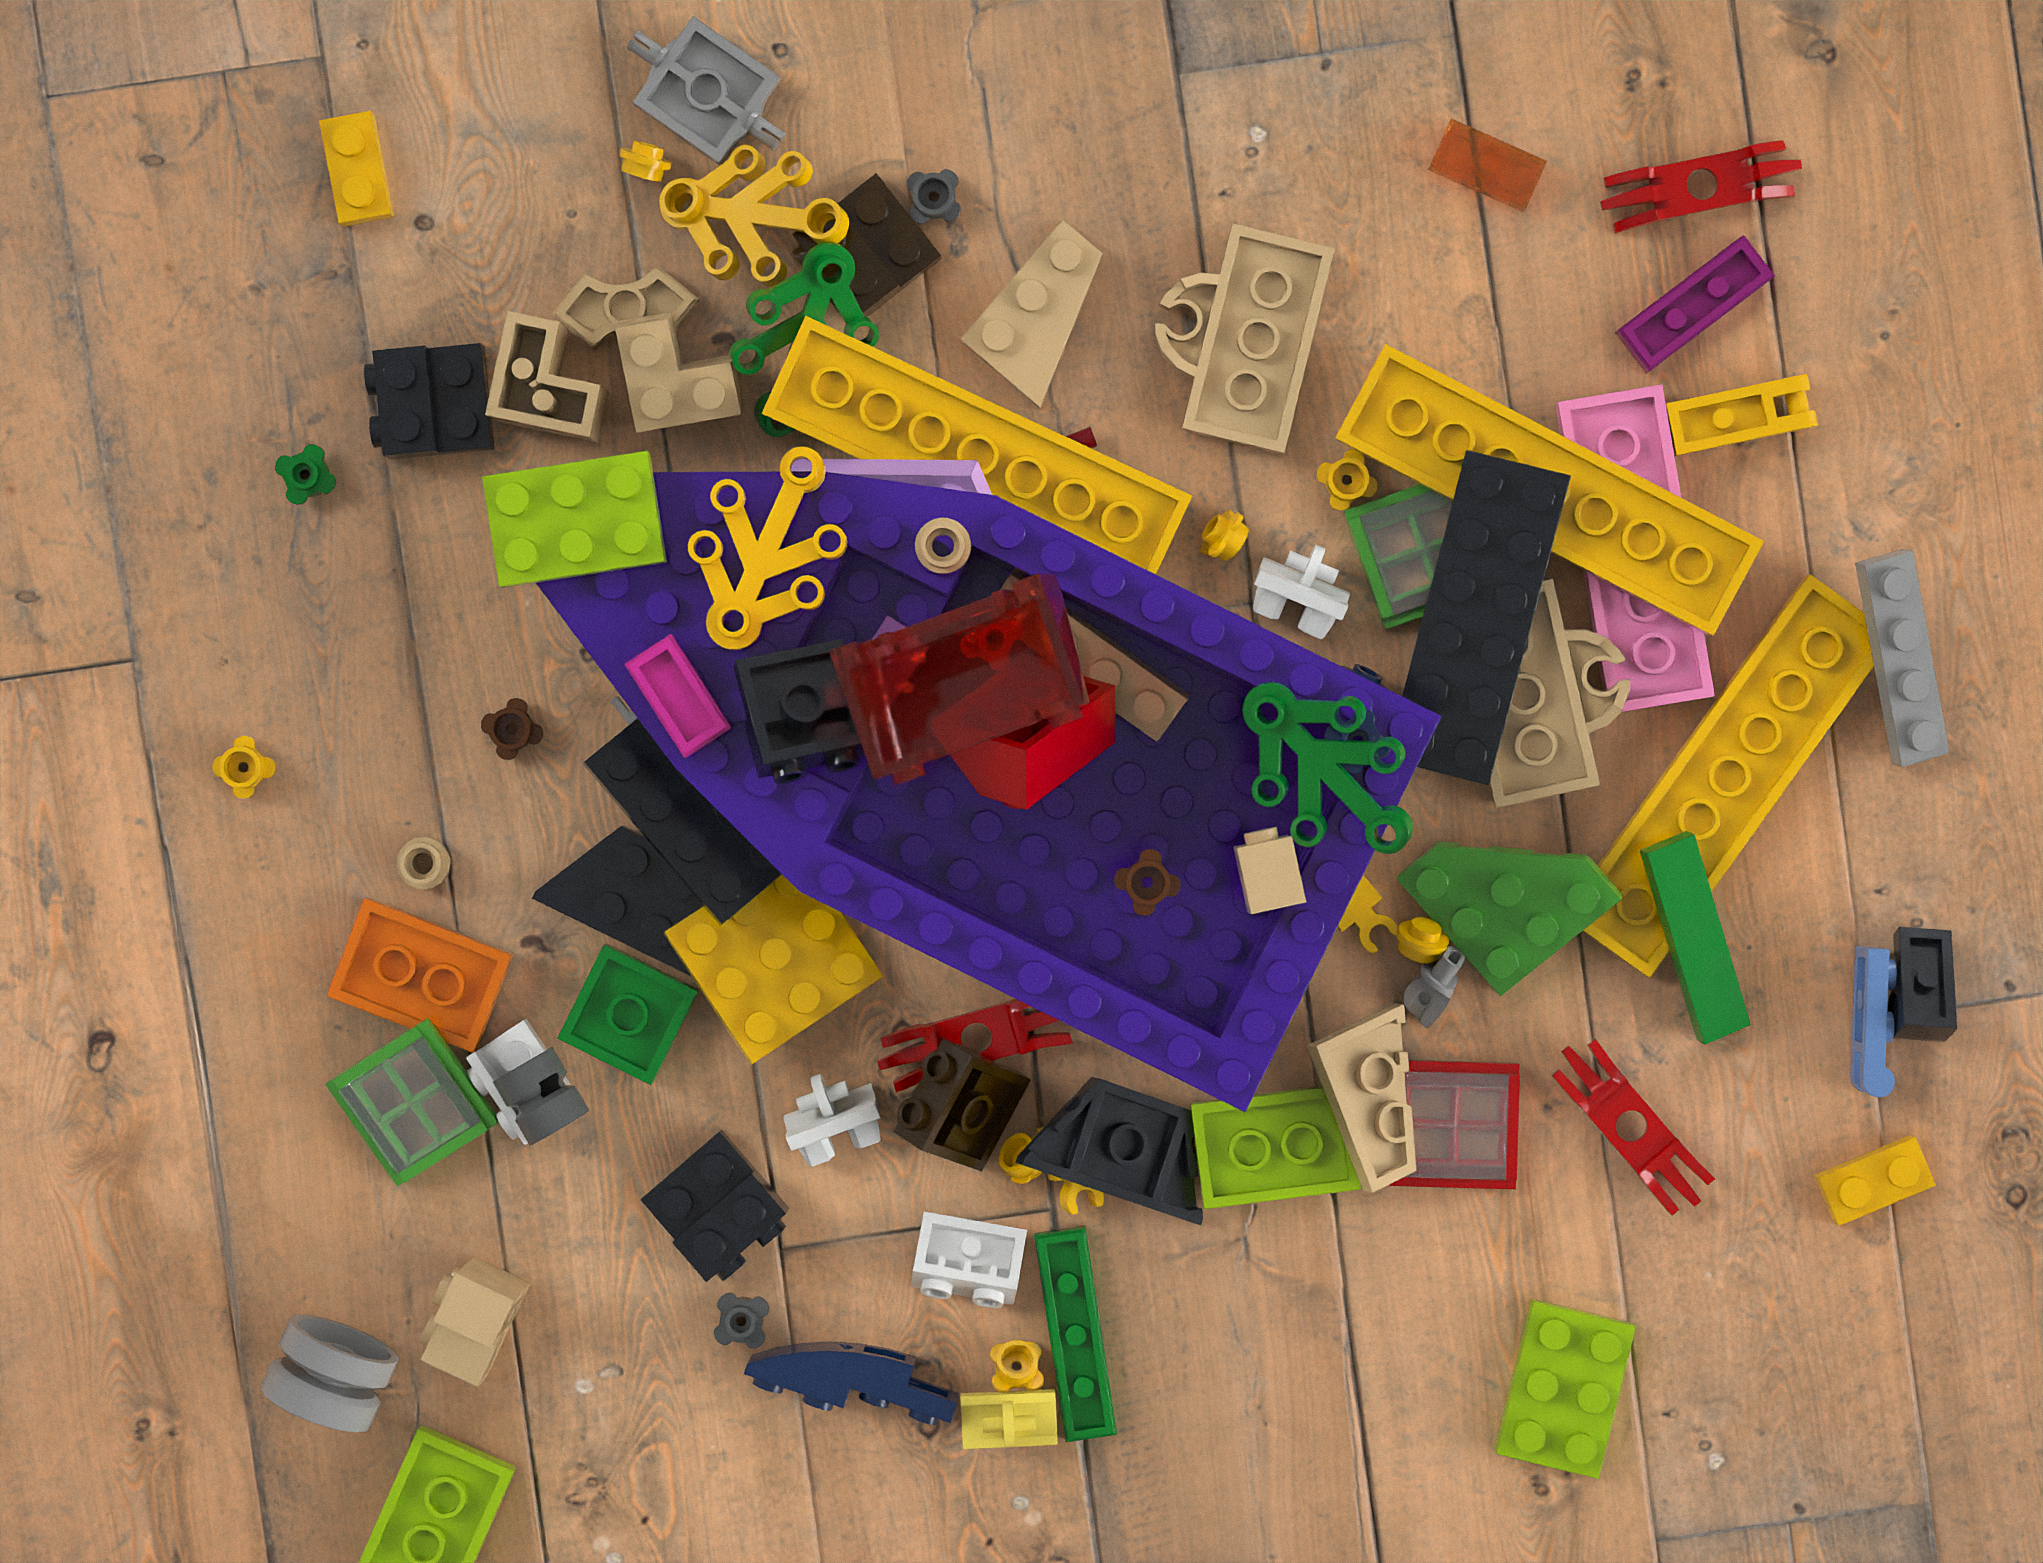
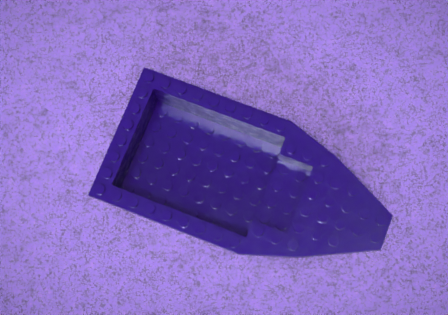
[536,471,1442,1112]

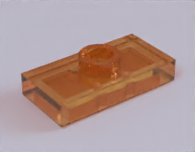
[1428,118,1547,212]

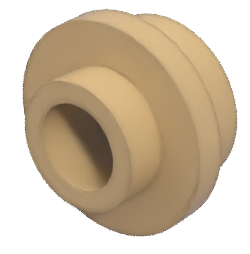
[915,518,971,574]
[397,837,450,889]

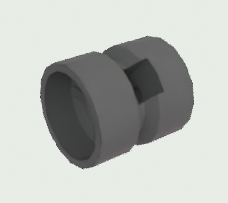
[493,1047,590,1146]

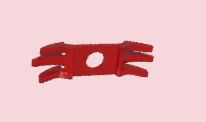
[1600,140,1802,234]
[877,999,1073,1092]
[1552,1039,1715,1216]

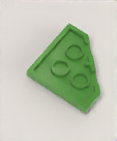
[1396,841,1623,996]

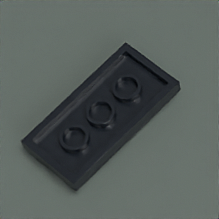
[583,718,782,926]

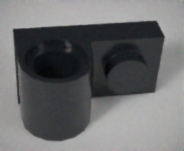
[1887,927,1957,1042]

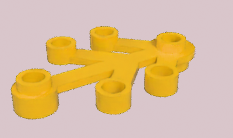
[659,144,849,288]
[688,447,847,650]

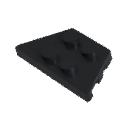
[532,825,703,977]
[1015,1077,1203,1225]

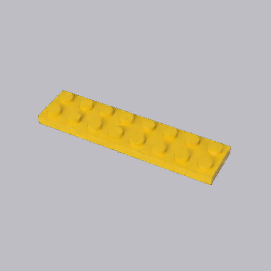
[761,316,1192,574]
[1335,344,1764,636]
[1583,574,1874,978]

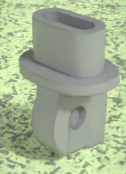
[1404,946,1465,1029]

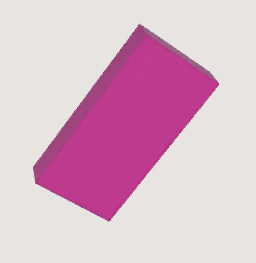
[624,634,733,758]

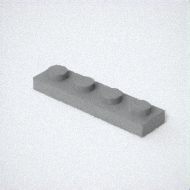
[1855,549,1949,767]

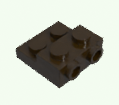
[792,173,942,317]
[893,1038,1031,1171]

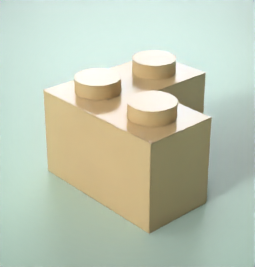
[485,311,609,443]
[615,311,744,433]
[419,1257,530,1387]

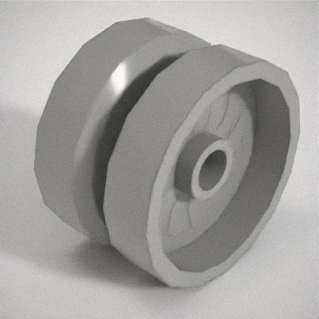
[261,1315,399,1433]

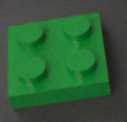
[557,943,700,1085]

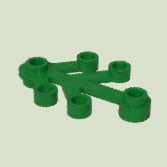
[729,242,879,437]
[1243,682,1413,854]

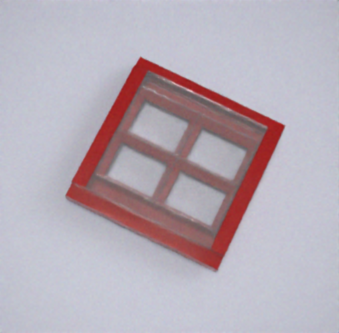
[1389,1060,1520,1190]

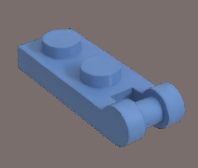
[1850,946,1897,1098]

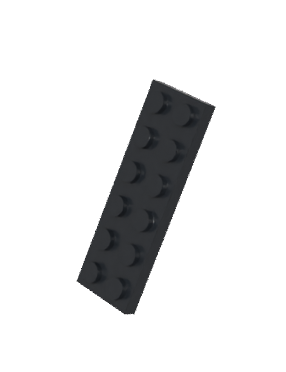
[1402,450,1571,785]

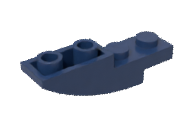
[744,1342,959,1425]

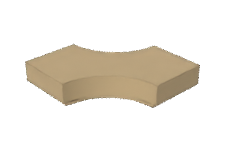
[552,266,701,349]

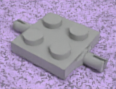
[627,16,786,166]

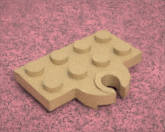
[1154,223,1335,455]
[1490,578,1630,808]

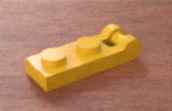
[1666,374,1818,457]

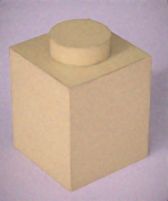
[1233,827,1306,914]

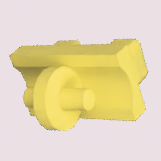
[960,1389,1058,1449]

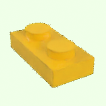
[319,111,394,227]
[1814,1135,1936,1226]

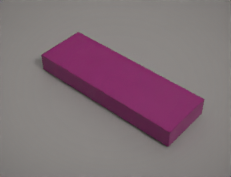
[1615,234,1775,374]

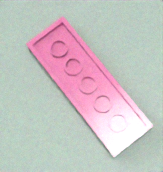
[1555,384,1715,712]

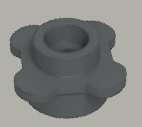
[907,169,961,224]
[714,1293,769,1349]

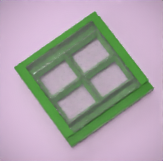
[1343,484,1453,630]
[325,1018,499,1186]

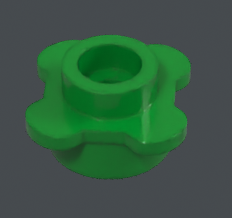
[275,444,336,505]

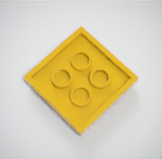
[664,875,883,1065]

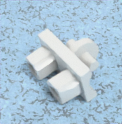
[1253,544,1350,639]
[783,1074,881,1167]

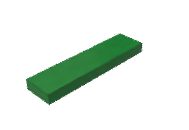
[1639,831,1751,1045]
[1034,1225,1117,1443]

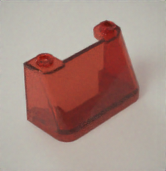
[829,573,1090,785]

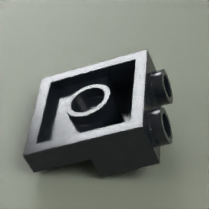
[364,343,495,460]
[733,639,872,784]
[640,1129,789,1282]

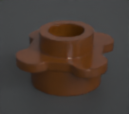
[481,698,544,760]
[1114,849,1181,916]

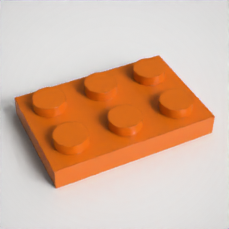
[326,897,514,1053]

